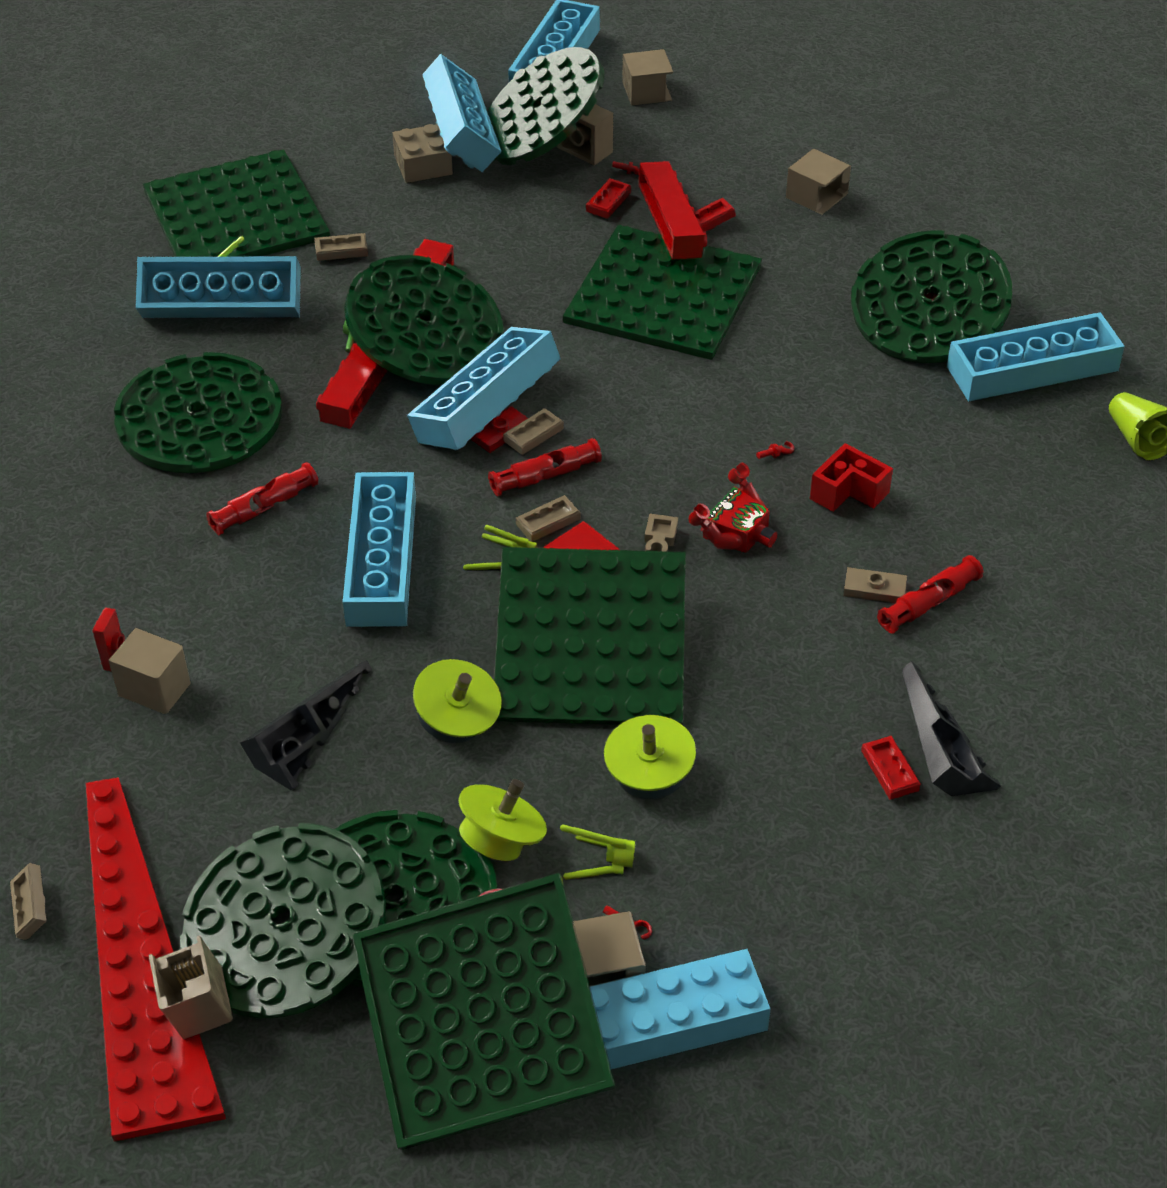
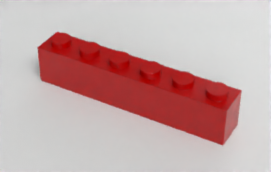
[638,161,707,259]

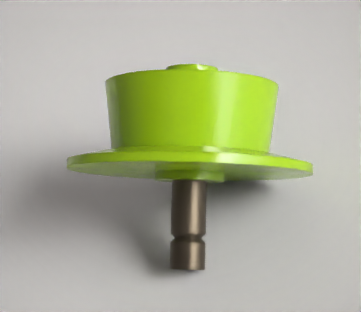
[458,779,547,861]

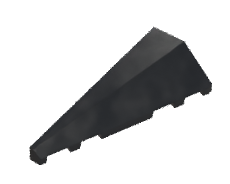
[240,660,372,790]
[902,661,1001,796]

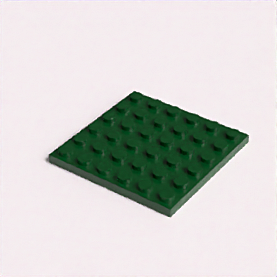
[143,149,330,257]
[563,225,762,360]
[494,547,686,725]
[353,873,616,1150]

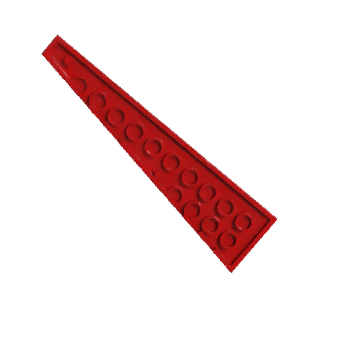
[86,777,226,1141]

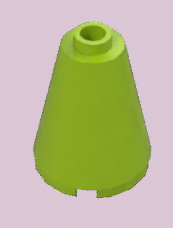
[1109,392,1167,460]

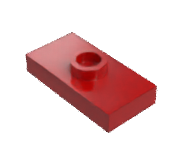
[586,178,631,219]
[695,198,736,232]
[471,406,528,453]
[92,607,125,671]
[861,735,920,800]

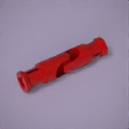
[488,438,602,496]
[206,462,318,536]
[877,555,984,634]

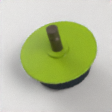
[413,659,501,743]
[604,715,696,799]

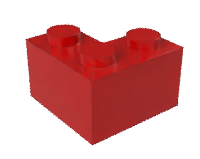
[810,443,893,512]

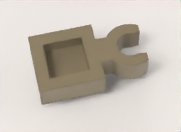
[644,514,678,551]

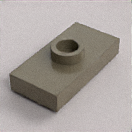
[315,233,368,261]
[503,408,564,455]
[516,495,581,542]
[843,567,907,603]
[10,863,46,940]

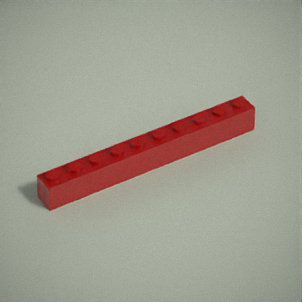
[316,239,454,429]

